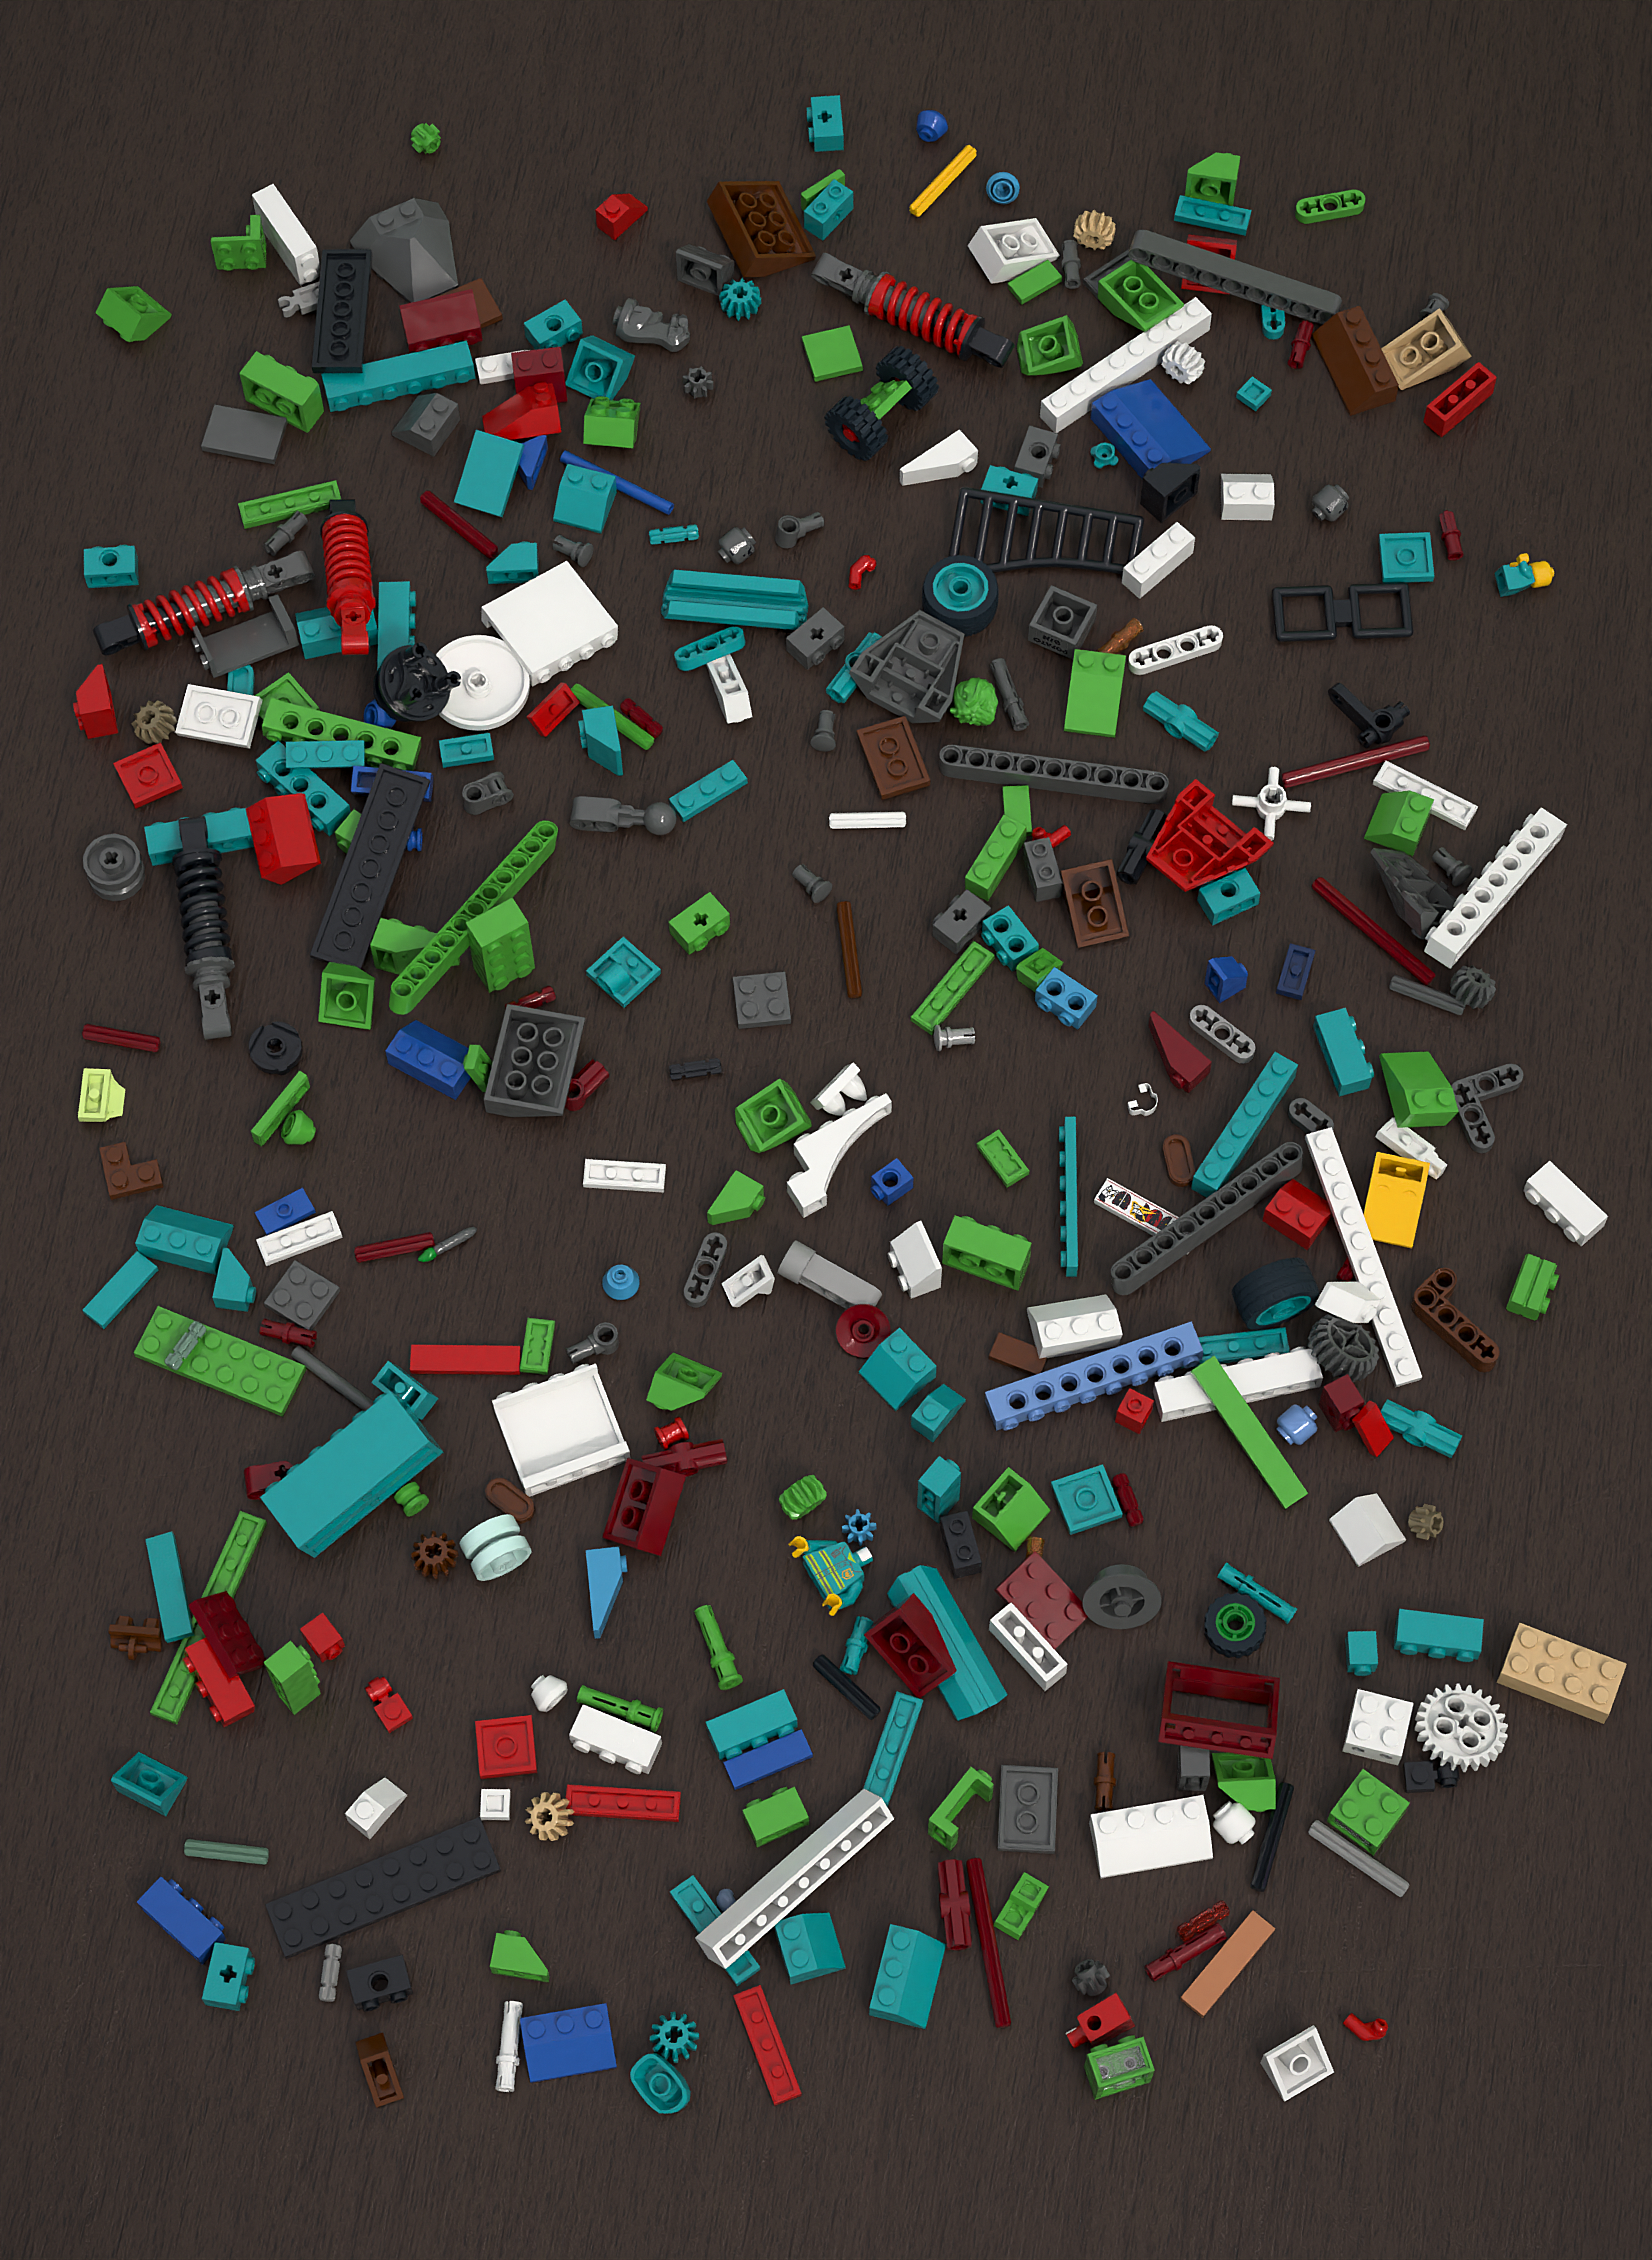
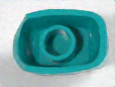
[630,2053,691,2114]

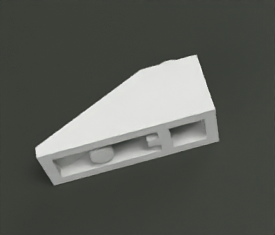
[900,430,978,486]
[706,654,752,723]

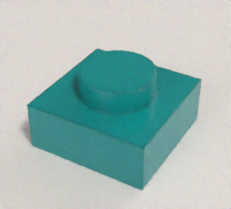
[1236,376,1272,411]

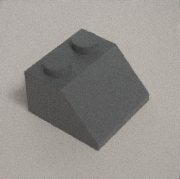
[676,244,734,296]
[391,393,460,457]

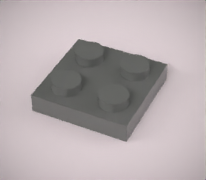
[733,972,791,1029]
[264,1260,340,1330]

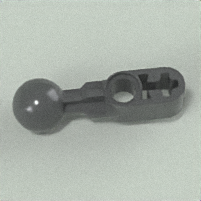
[569,796,676,835]

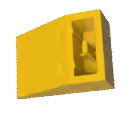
[1363,1152,1430,1248]

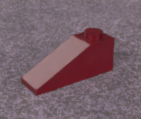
[1148,1011,1212,1093]

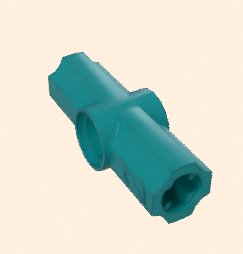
[826,632,882,703]
[1143,691,1219,752]
[1381,1399,1462,1458]

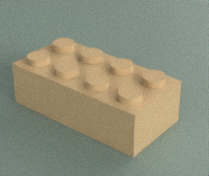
[1497,1623,1627,1724]

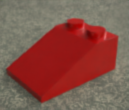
[482,382,561,440]

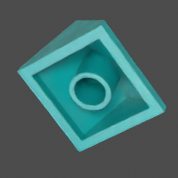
[111,1752,188,1816]

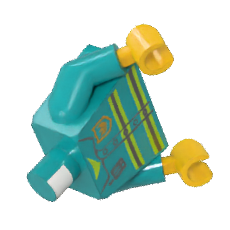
[788,1536,873,1616]

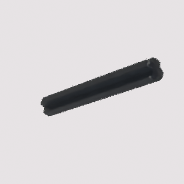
[1250,1782,1294,1892]

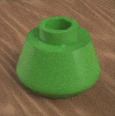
[281,1110,316,1145]

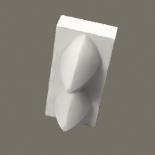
[810,1063,867,1116]

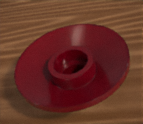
[836,1304,891,1358]

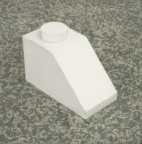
[1315,1282,1381,1323]
[345,1778,407,1839]

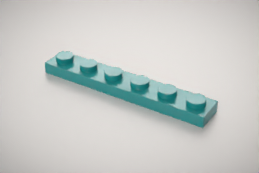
[1059,1117,1078,1277]

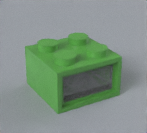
[1327,1769,1410,1856]
[1084,2035,1155,2100]

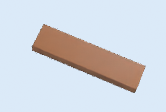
[1180,1911,1275,2018]

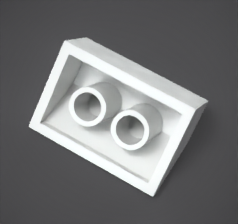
[1027,1295,1123,1359]

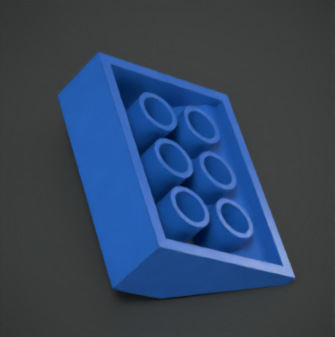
[1091,379,1211,480]

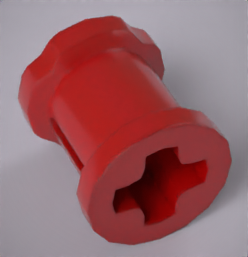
[654,1416,689,1450]

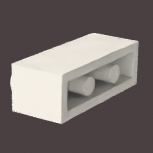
[1122,522,1195,599]
[1523,1161,1608,1246]
[989,1603,1067,1691]
[569,1705,662,1774]

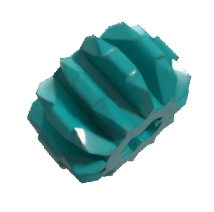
[719,277,761,321]
[650,2012,699,2063]

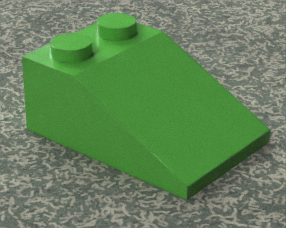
[1098,260,1184,332]
[1064,649,1126,738]
[1379,1052,1459,1128]

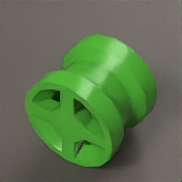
[394,1482,429,1517]

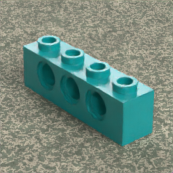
[256,741,351,836]

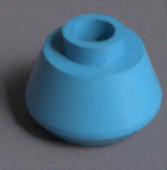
[986,172,1020,204]
[602,1265,640,1300]

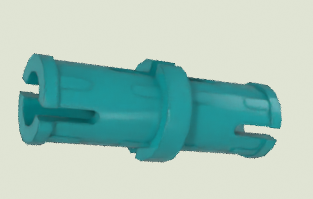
[840,1616,874,1675]

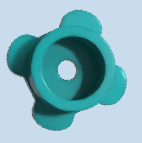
[1090,443,1118,468]

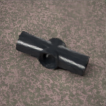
[1116,809,1167,885]

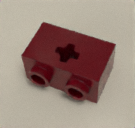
[1319,1374,1365,1432]

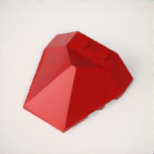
[1146,779,1274,892]

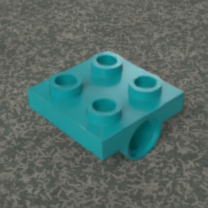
[586,937,661,1008]

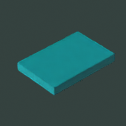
[454,430,525,518]

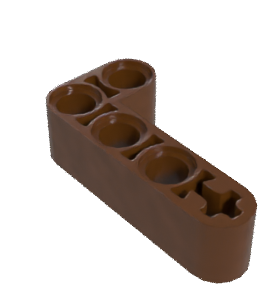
[1411,1267,1500,1373]

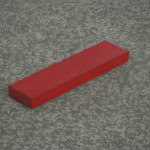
[410,1345,521,1375]
[566,1785,681,1822]
[733,1985,802,2106]

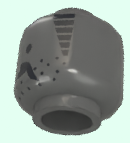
[1312,484,1350,522]
[718,527,756,565]

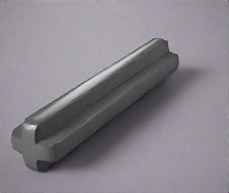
[1389,975,1466,1015]

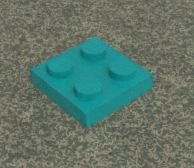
[1378,532,1434,583]
[1051,1464,1123,1535]

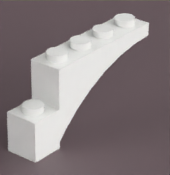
[787,1094,892,1218]

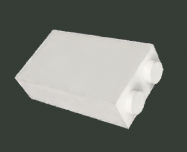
[252,184,321,286]

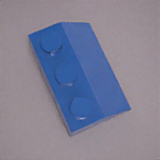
[385,1020,471,1100]
[520,2003,617,2083]

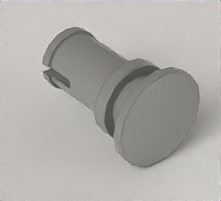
[934,1025,975,1051]

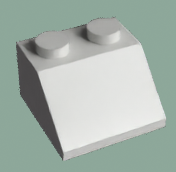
[1221,474,1274,520]
[887,1221,942,1299]

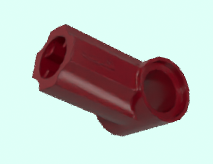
[565,1059,609,1111]

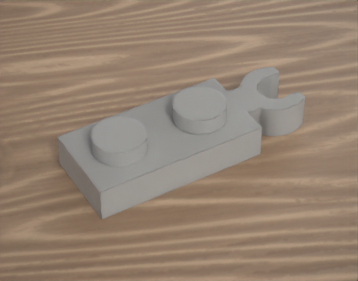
[278,282,319,317]

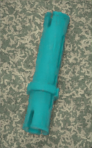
[1217,1563,1297,1624]

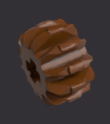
[411,1531,459,1579]

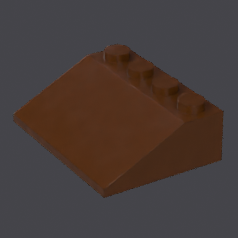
[707,181,816,277]

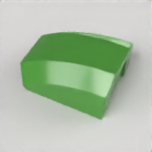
[1017,315,1083,375]
[735,1079,812,1153]

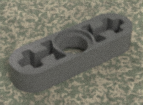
[684,1232,727,1308]

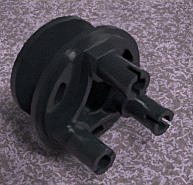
[373,642,461,722]

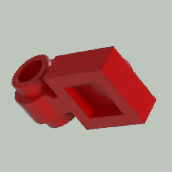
[364,1676,413,1733]

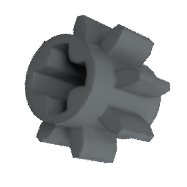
[683,366,714,399]
[1072,1959,1110,1996]

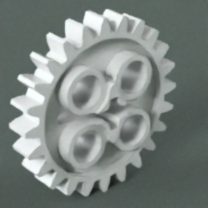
[1415,1684,1508,1772]

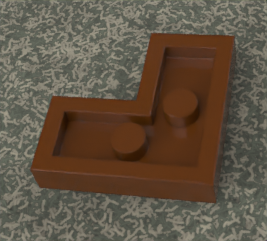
[99,1142,164,1200]

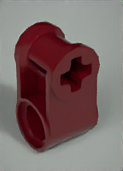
[244,1461,293,1500]

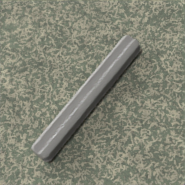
[1308,1820,1409,1897]

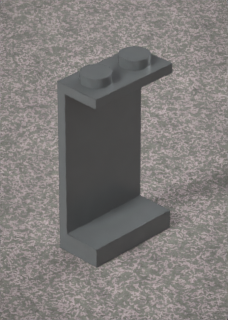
[191,594,299,678]

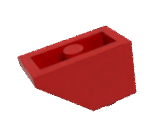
[595,194,648,240]

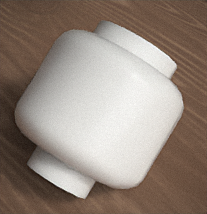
[1213,1801,1255,1844]

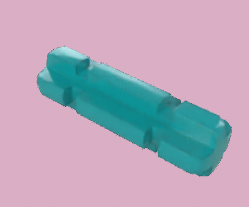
[649,524,699,544]

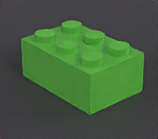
[239,351,324,433]
[942,1215,1032,1291]

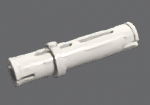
[495,2001,523,2092]

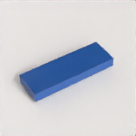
[723,1729,813,1790]

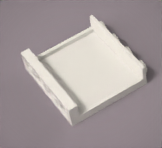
[481,561,618,687]
[492,1364,631,1497]

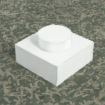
[480,1789,511,1820]

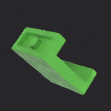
[928,1767,994,1851]

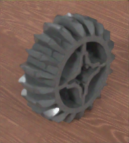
[1307,1314,1380,1382]

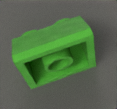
[1185,152,1240,206]
[96,286,172,342]
[1364,790,1434,856]

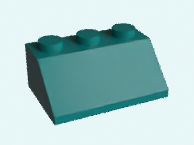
[295,607,378,659]
[135,1205,234,1275]
[869,1924,946,2029]

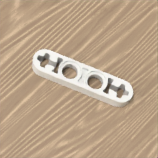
[1128,625,1223,675]

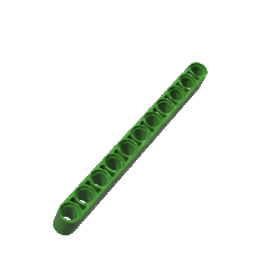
[389,821,558,1015]

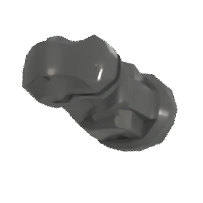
[612,297,690,352]

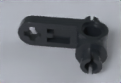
[1328,683,1410,748]

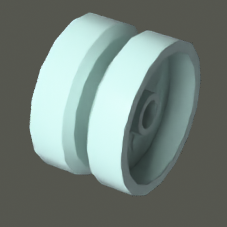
[459,1514,532,1581]

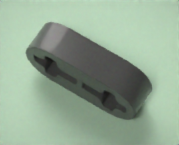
[1288,1098,1334,1134]

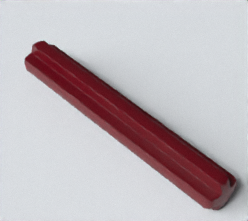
[420,490,498,559]

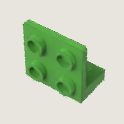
[211,215,267,271]

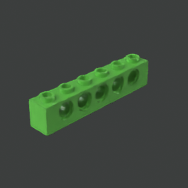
[262,698,421,771]

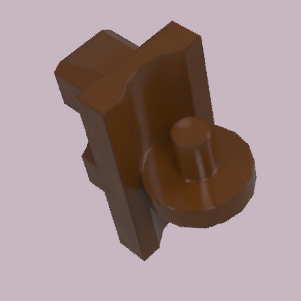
[108,1616,162,1661]

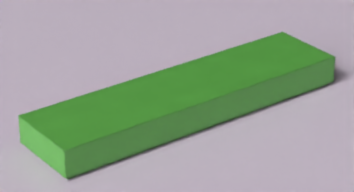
[238,480,341,529]
[911,941,995,1035]

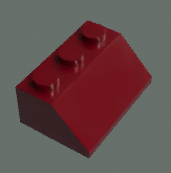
[399,289,483,354]
[602,1458,686,1556]

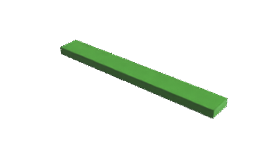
[150,1511,267,1724]

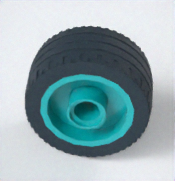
[922,555,999,637]
[1232,1257,1320,1330]

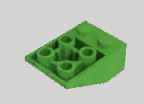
[370,918,460,975]

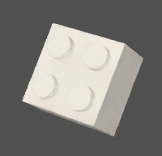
[1342,1689,1413,1765]

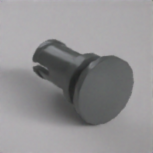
[553,535,594,567]
[810,710,836,752]
[1432,847,1473,887]
[792,864,833,903]

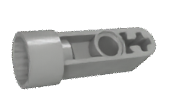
[777,1240,882,1309]

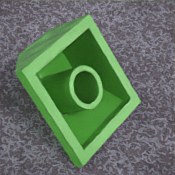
[318,962,375,1030]
[646,1353,722,1411]
[1212,1753,1276,1812]

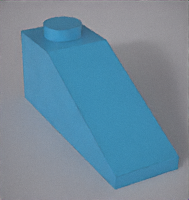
[586,1547,627,1639]

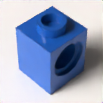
[870,1158,913,1206]

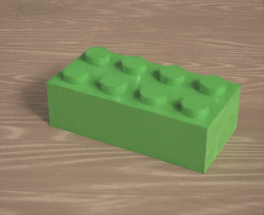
[466,898,535,993]

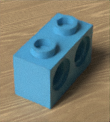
[1035,967,1098,1030]

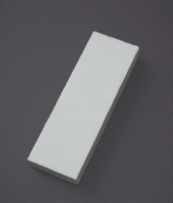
[583,1159,666,1193]
[256,1211,343,1266]

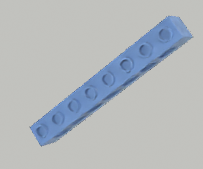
[985,1321,1203,1430]

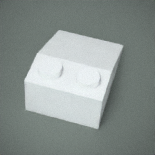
[968,218,1060,284]

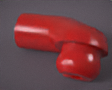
[849,555,876,590]
[1343,2013,1388,2041]

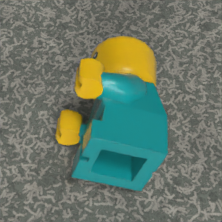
[1494,553,1554,597]

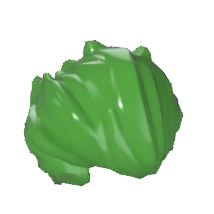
[950,677,998,726]

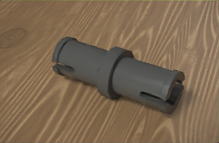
[1061,240,1081,289]
[263,511,308,556]

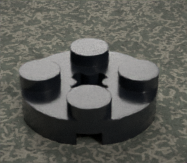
[249,1021,303,1075]

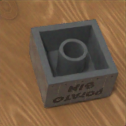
[1028,585,1097,660]

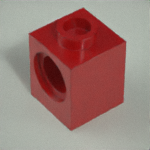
[1115,1388,1154,1434]
[300,1613,345,1663]

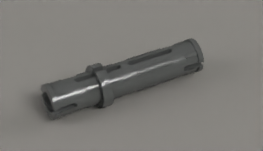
[990,658,1029,731]

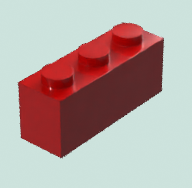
[1423,362,1497,438]
[182,1637,255,1727]

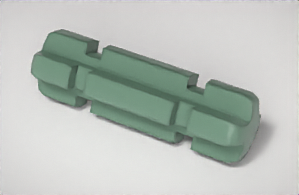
[164,1321,207,1370]

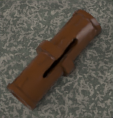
[1094,1752,1116,1812]

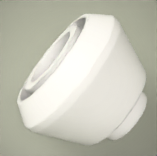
[531,1675,568,1712]

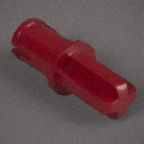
[1287,320,1314,369]
[1439,510,1464,560]

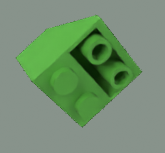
[583,396,641,448]
[972,1467,1050,1552]

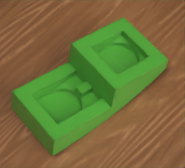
[994,1872,1049,1941]

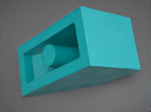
[486,541,539,584]
[212,1248,256,1312]
[911,1384,966,1442]

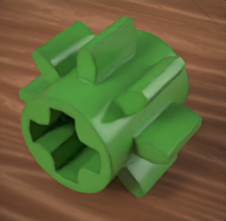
[411,123,441,154]

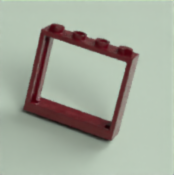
[1158,1661,1280,1759]

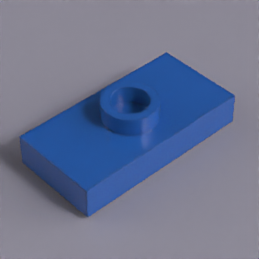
[254,1188,316,1235]

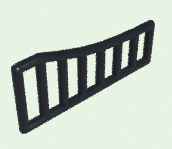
[948,487,1144,575]

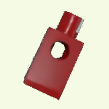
[1066,1993,1135,2048]

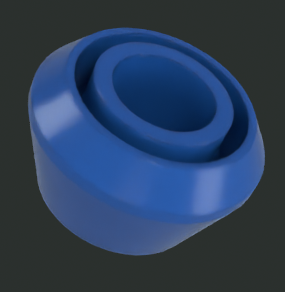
[916,110,948,142]
[364,699,396,729]

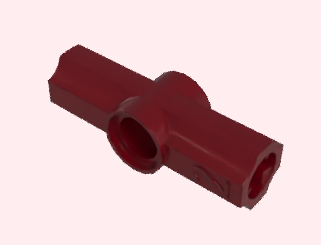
[641,1439,727,1477]
[937,1859,972,1951]

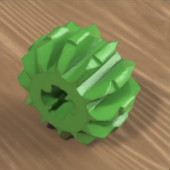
[779,1475,827,1520]

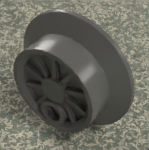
[1083,1564,1161,1629]

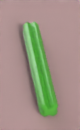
[571,684,654,750]

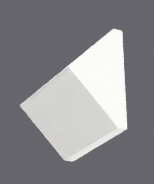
[1329,1493,1406,1567]
[1260,2025,1334,2101]

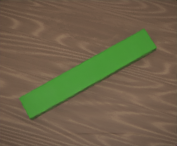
[1190,1356,1308,1509]

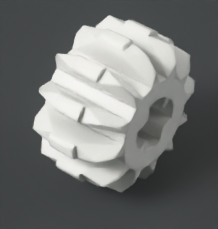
[1161,341,1205,384]

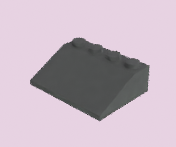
[484,1004,585,1117]

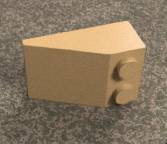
[1381,308,1472,390]

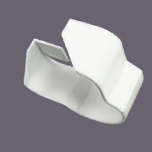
[1128,1083,1158,1116]

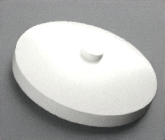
[436,635,530,731]

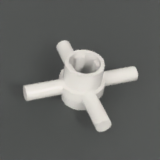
[1232,767,1311,841]

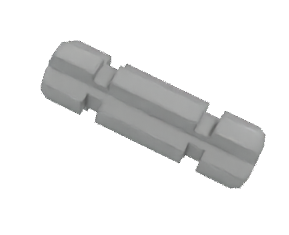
[319,1944,342,2002]

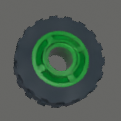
[1204,1593,1266,1658]

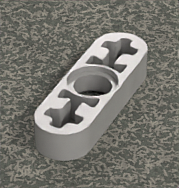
[1189,1005,1255,1064]

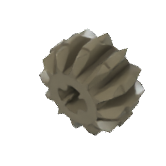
[131,700,178,745]

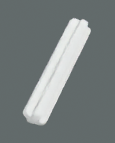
[829,812,906,829]

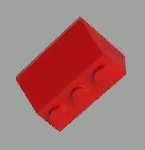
[246,793,321,885]

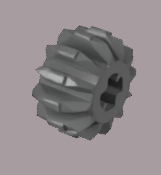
[1450,965,1496,1009]

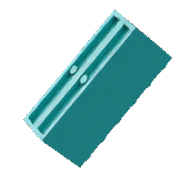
[260,1391,444,1558]

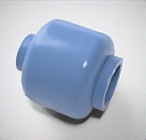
[1276,1404,1318,1445]

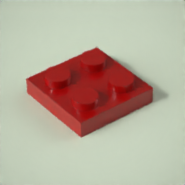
[113,742,183,809]
[475,1715,537,1779]

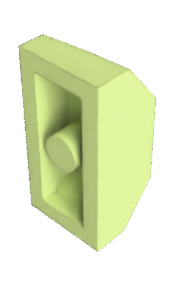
[78,1068,125,1122]

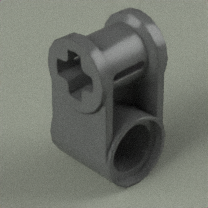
[462,772,514,815]

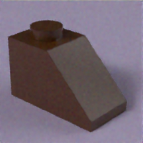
[355,2032,404,2107]

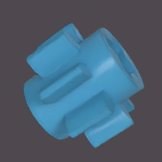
[842,1509,876,1546]

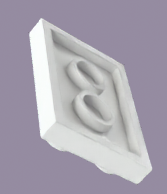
[175,684,263,749]

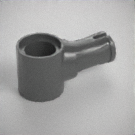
[775,512,824,549]
[565,1322,619,1364]

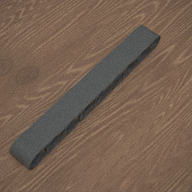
[1128,230,1342,325]
[939,745,1169,804]
[1111,1142,1303,1295]

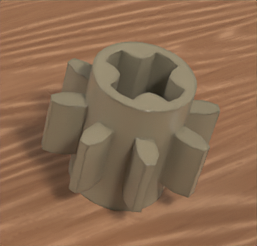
[1408,1504,1444,1540]

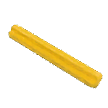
[909,145,977,217]

